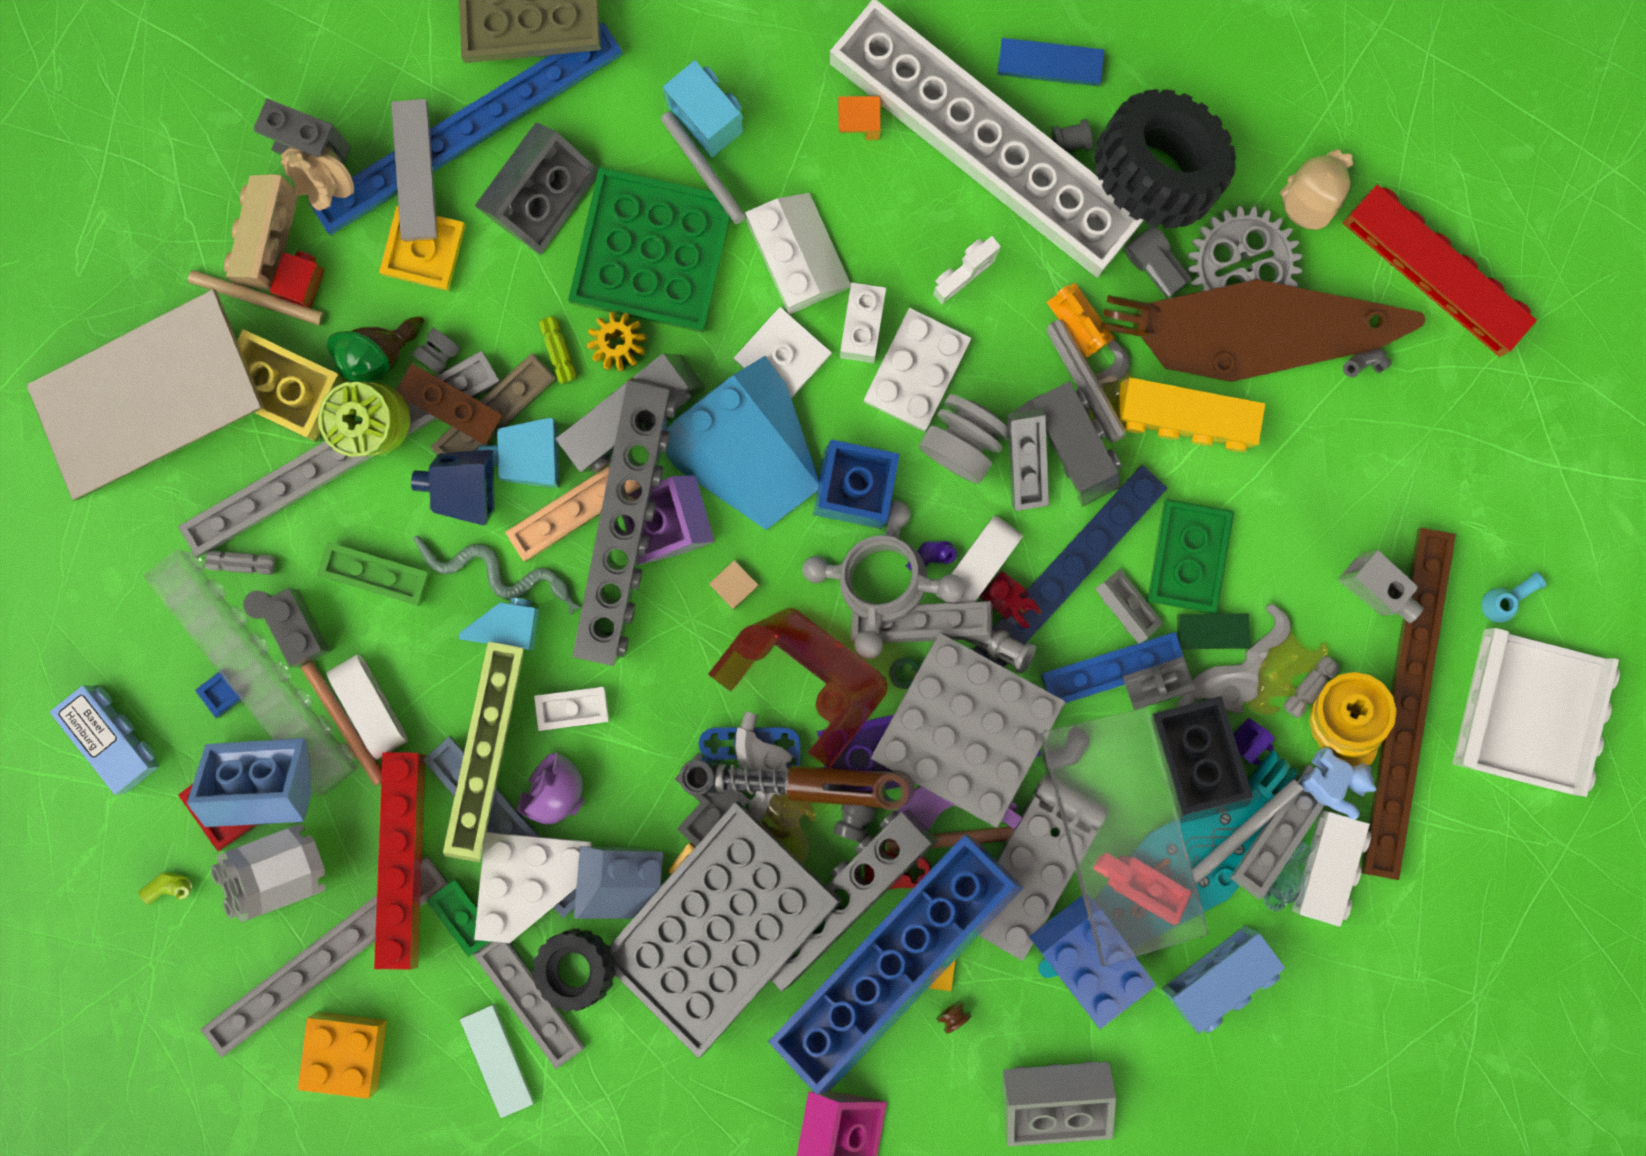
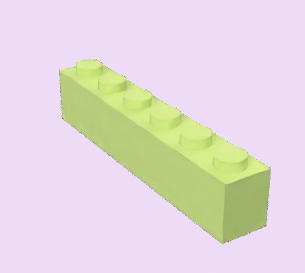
[443,641,523,862]

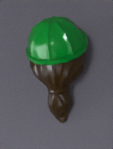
[326,317,424,382]

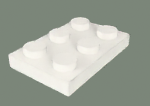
[863,308,971,432]

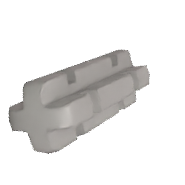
[205,551,276,575]
[1284,656,1339,718]

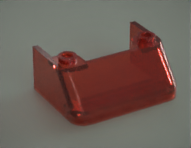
[708,608,888,768]

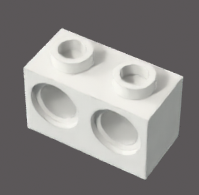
[840,282,886,363]

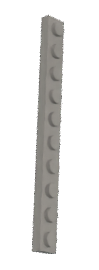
[178,351,501,557]

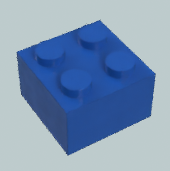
[813,439,900,529]

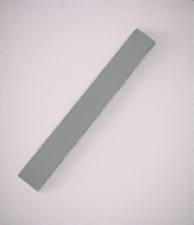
[200,856,449,1058]

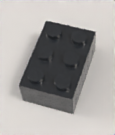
[1150,696,1253,824]

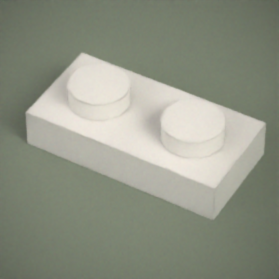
[534,687,610,731]

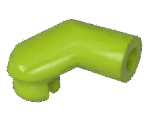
[138,872,192,905]

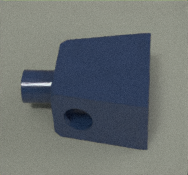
[411,450,495,525]

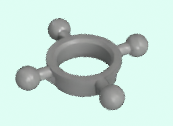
[802,500,965,659]

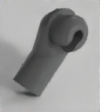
[1343,348,1392,377]

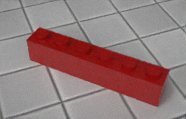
[1342,184,1537,357]
[374,752,426,970]

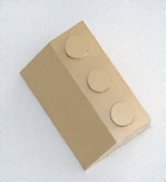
[224,174,298,291]

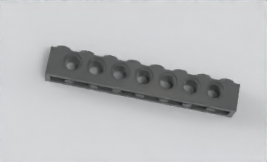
[572,378,678,666]

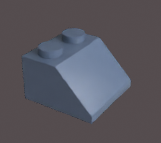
[574,846,663,919]

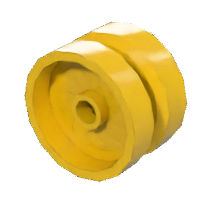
[1309,672,1397,759]

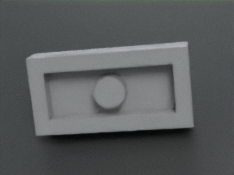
[1095,569,1163,644]

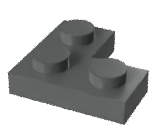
[675,753,751,846]

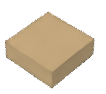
[709,560,758,610]

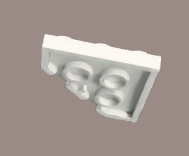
[474,832,593,943]

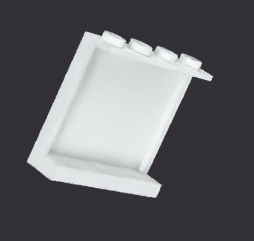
[1452,628,1620,797]

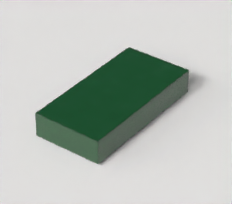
[1177,613,1250,650]

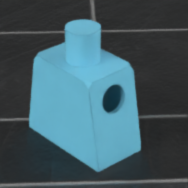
[478,418,560,488]

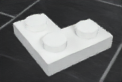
[933,236,1001,305]

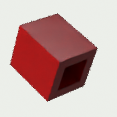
[270,251,325,308]

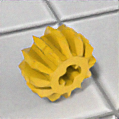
[587,312,647,372]

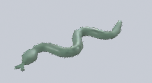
[414,535,580,614]

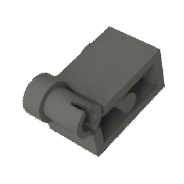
[243,588,331,668]

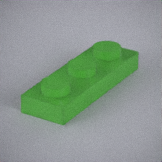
[317,542,430,606]

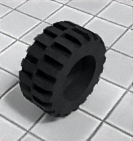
[1094,89,1236,228]

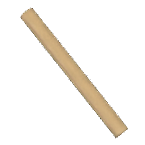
[188,270,324,326]

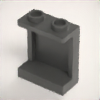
[254,98,351,164]

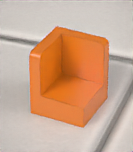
[838,96,880,140]

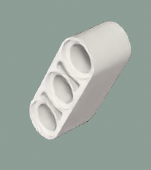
[936,514,1023,603]
[327,654,408,759]

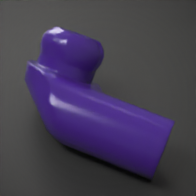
[905,541,957,572]

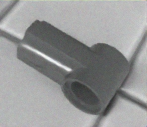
[1124,226,1192,299]

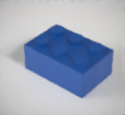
[1029,893,1156,1029]

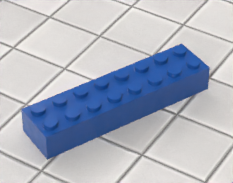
[768,835,1024,1095]

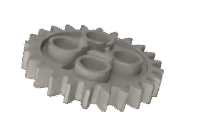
[1187,206,1302,291]

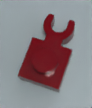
[979,571,1042,629]

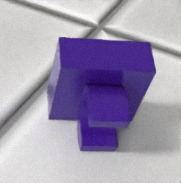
[1233,717,1275,766]

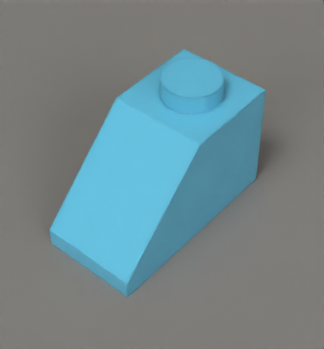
[459,597,540,650]

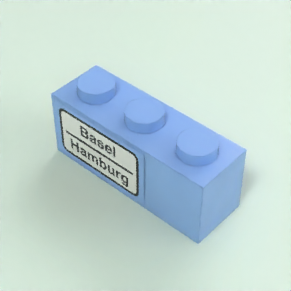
[50,685,159,795]

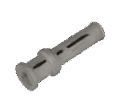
[965,630,1036,674]

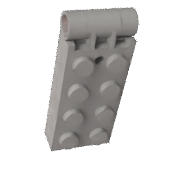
[979,774,1107,961]

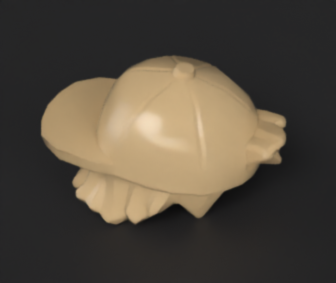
[281,146,354,211]
[1280,149,1353,230]

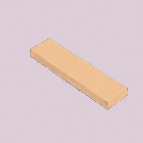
[505,465,641,562]

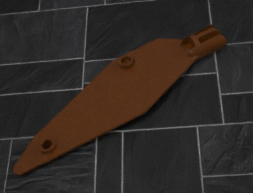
[1100,279,1425,382]

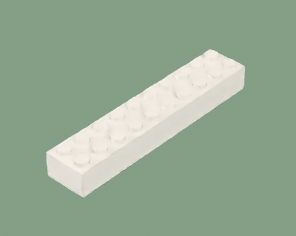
[830,0,1144,278]

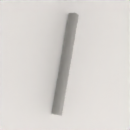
[661,111,746,224]
[1188,779,1304,884]

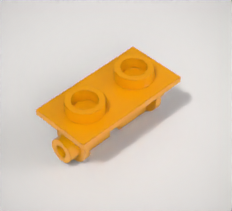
[1046,283,1115,358]

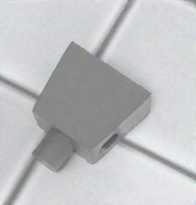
[1337,550,1424,623]

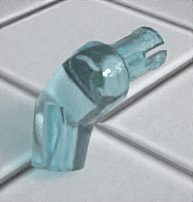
[1263,840,1312,911]

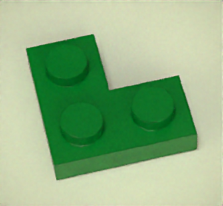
[427,878,490,957]

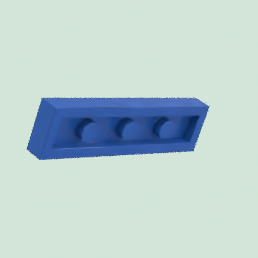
[1041,632,1183,704]

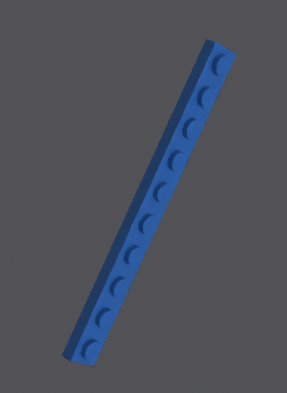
[309,22,623,236]

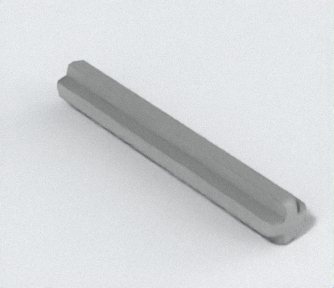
[1047,319,1126,443]

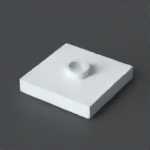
[734,307,832,399]

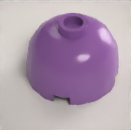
[517,752,584,824]

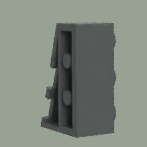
[1032,381,1122,507]

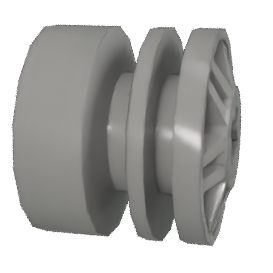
[918,394,1009,484]

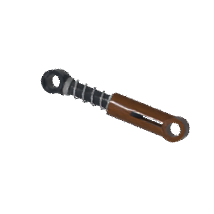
[679,757,915,810]

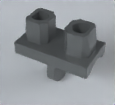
[1123,656,1195,711]

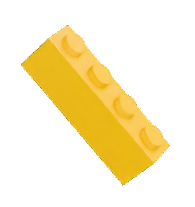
[1116,377,1265,452]

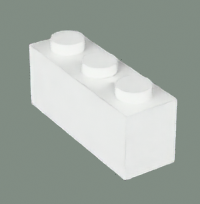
[1292,810,1371,927]

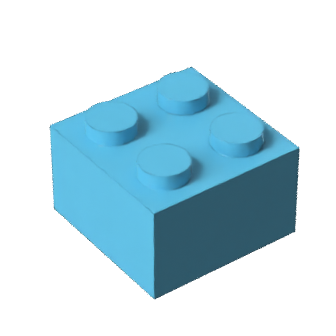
[663,60,743,158]

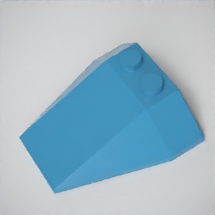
[664,356,819,530]

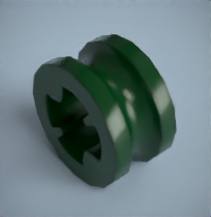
[889,658,920,689]

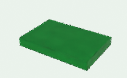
[1146,499,1234,614]

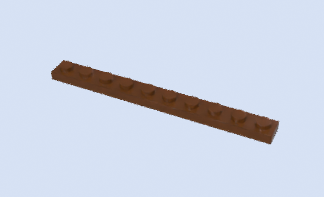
[1361,528,1456,880]

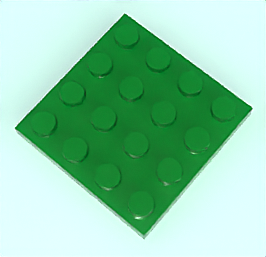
[568,167,735,333]

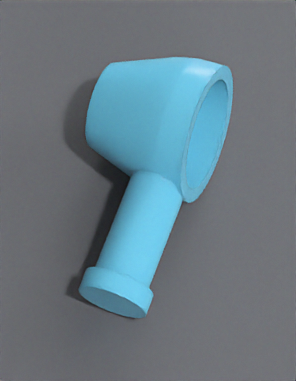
[1481,572,1546,623]

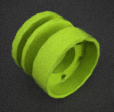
[318,382,411,457]

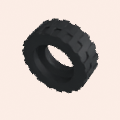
[532,929,616,1012]

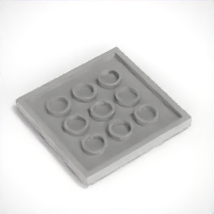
[871,632,1065,828]

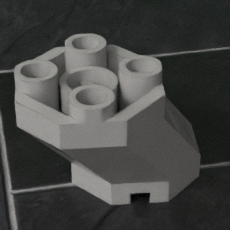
[211,824,325,922]

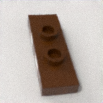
[396,363,504,446]

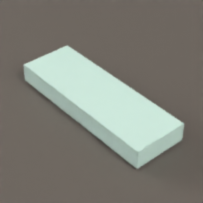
[460,1004,535,1118]

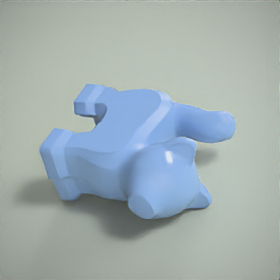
[1298,747,1376,819]

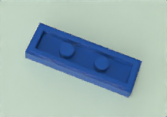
[997,38,1104,87]

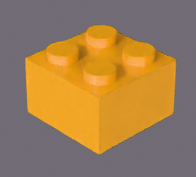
[298,1012,387,1099]

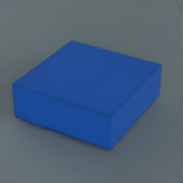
[195,669,247,718]

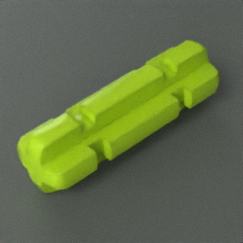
[539,316,577,384]

